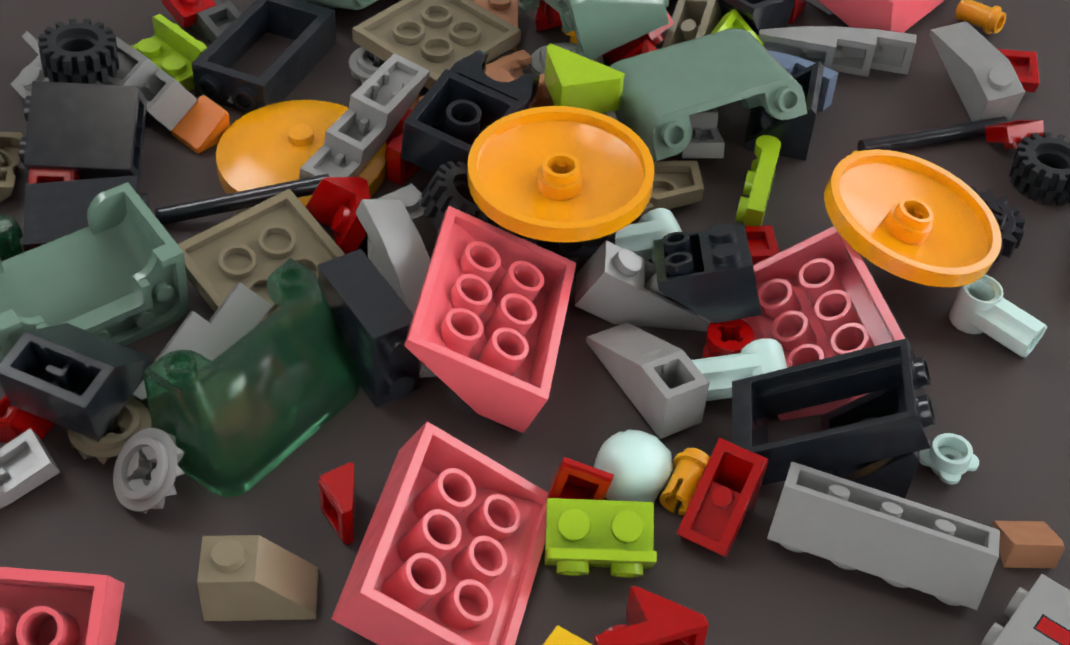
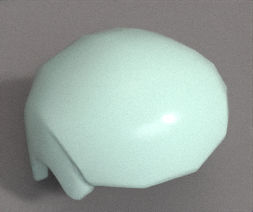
[594,430,673,502]

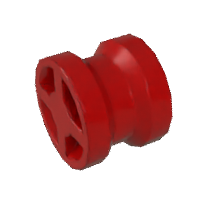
[702,319,754,358]

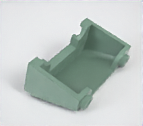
[517,0,669,60]
[610,28,807,161]
[0,182,189,363]

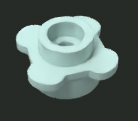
[919,433,979,485]

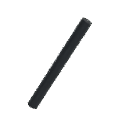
[857,116,1008,151]
[155,173,330,225]

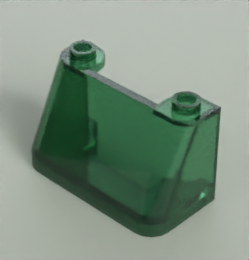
[142,258,360,497]

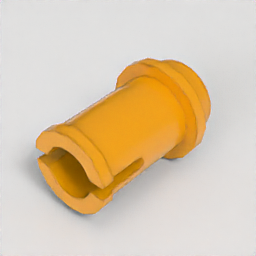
[955,0,1006,34]
[659,448,710,515]

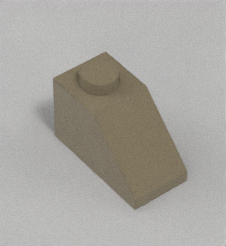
[662,0,723,48]
[197,535,319,621]

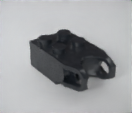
[401,50,540,174]

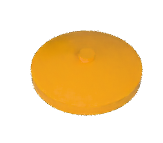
[216,100,387,207]
[468,106,654,243]
[824,149,1002,288]

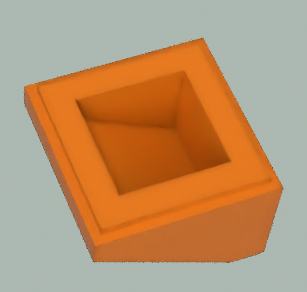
[171,95,230,154]

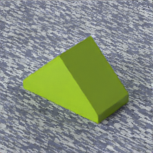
[544,43,625,113]

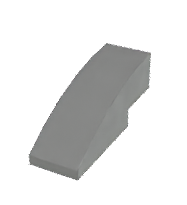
[108,37,198,131]
[133,282,273,400]

